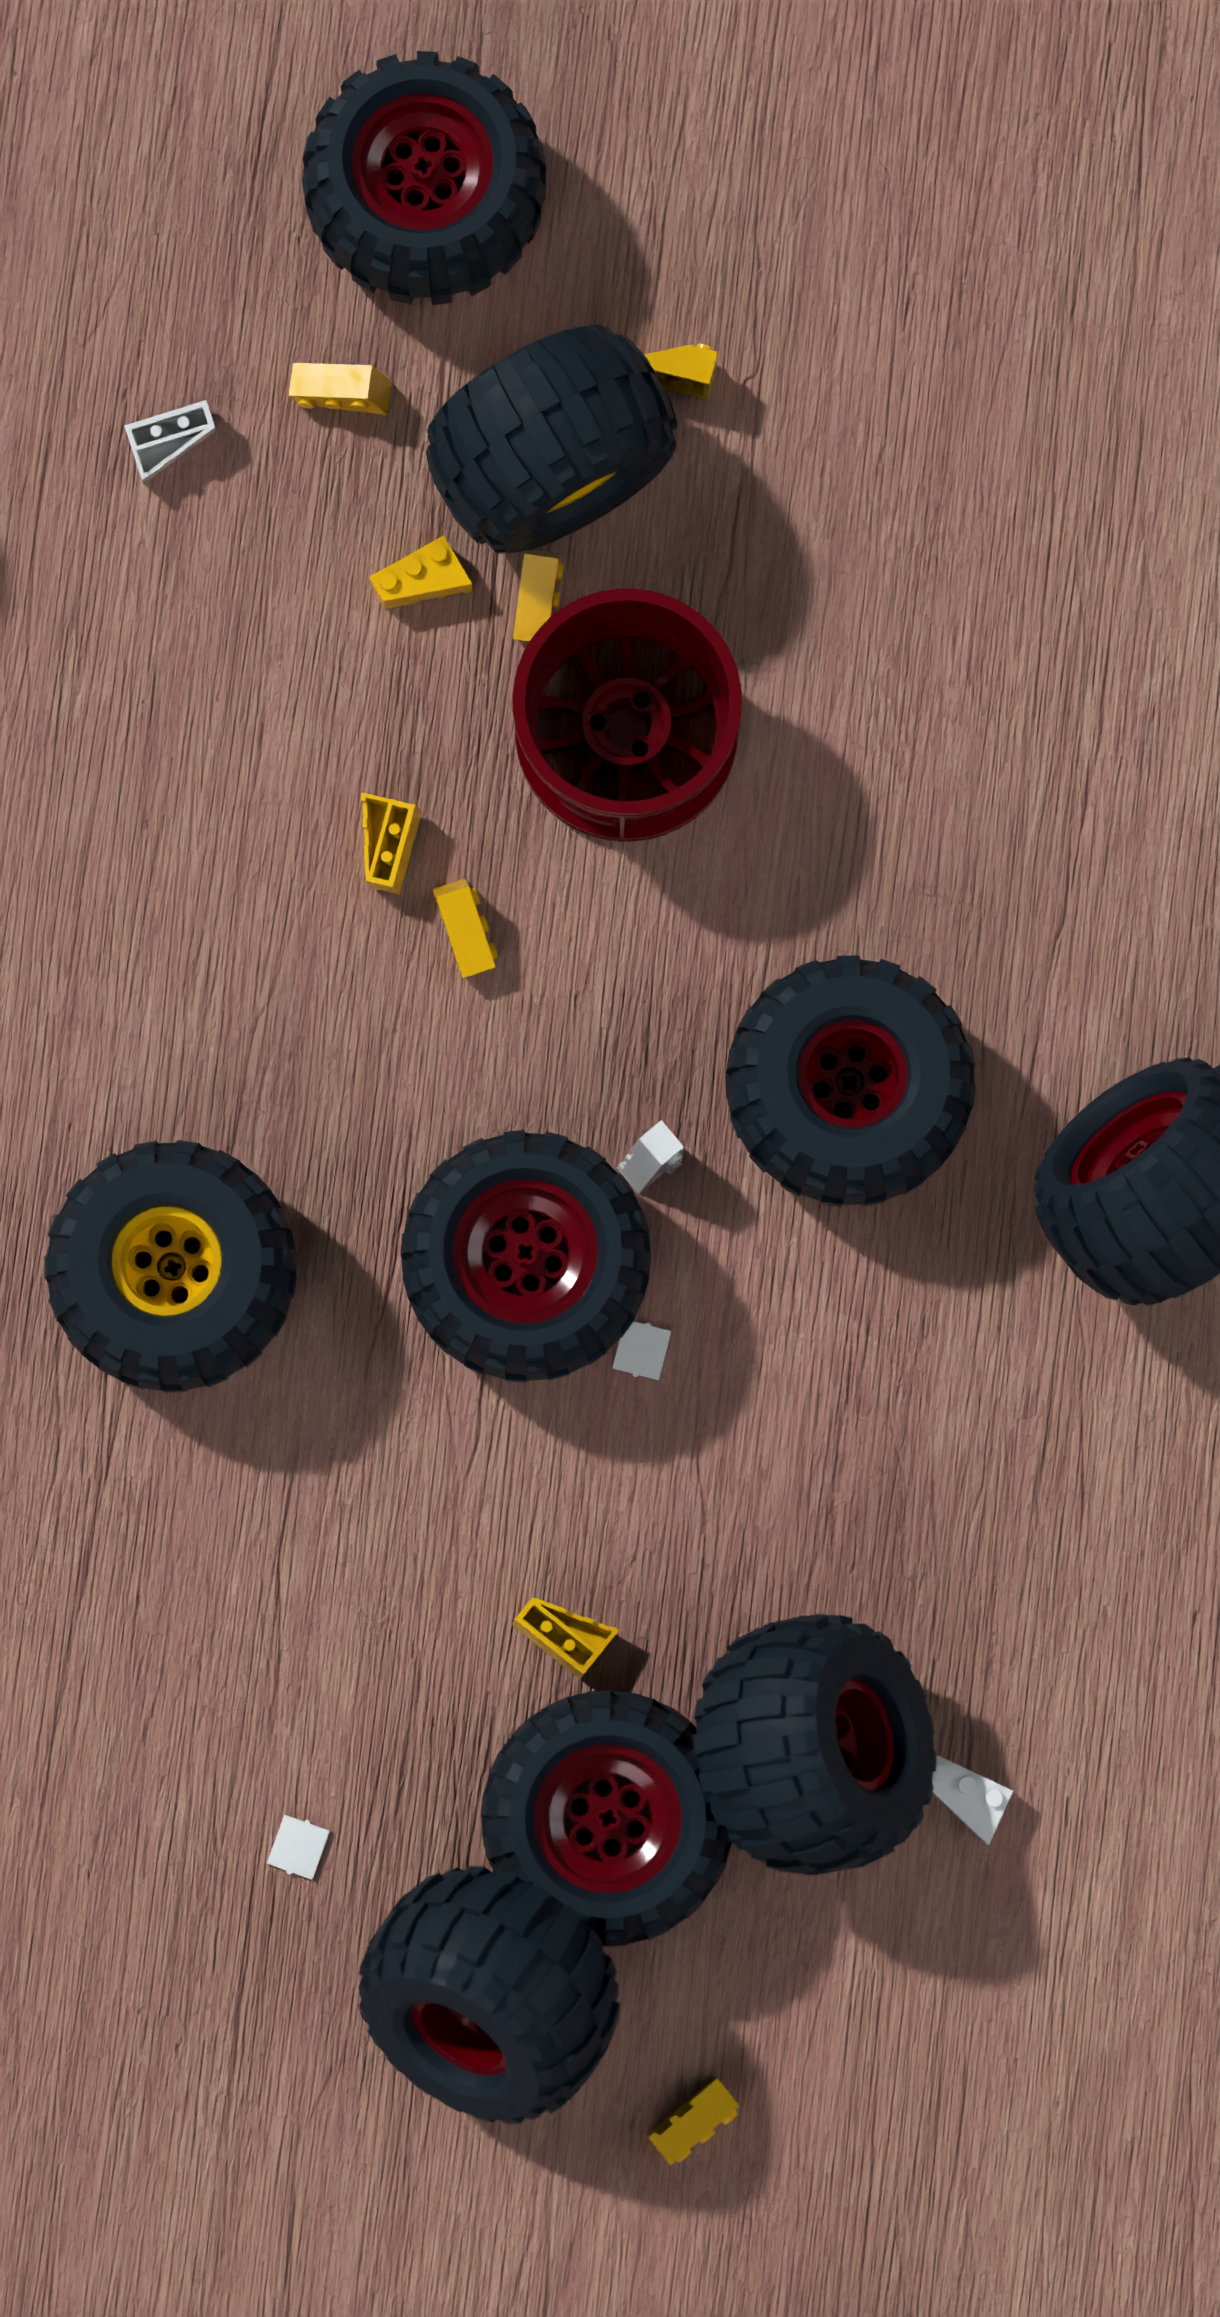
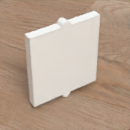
[612,1322,671,1381]
[267,1814,330,1880]

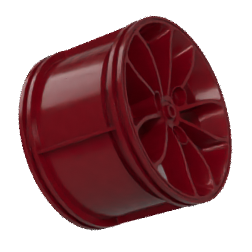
[512,588,742,842]

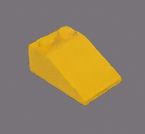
[644,344,718,400]

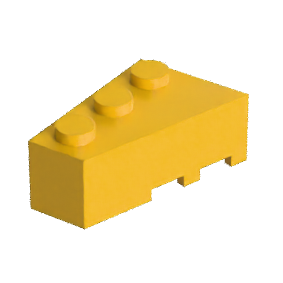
[288,363,392,415]
[369,535,473,609]
[513,550,564,642]
[361,792,422,895]
[432,878,498,978]
[512,1597,620,1679]
[648,2076,740,2166]

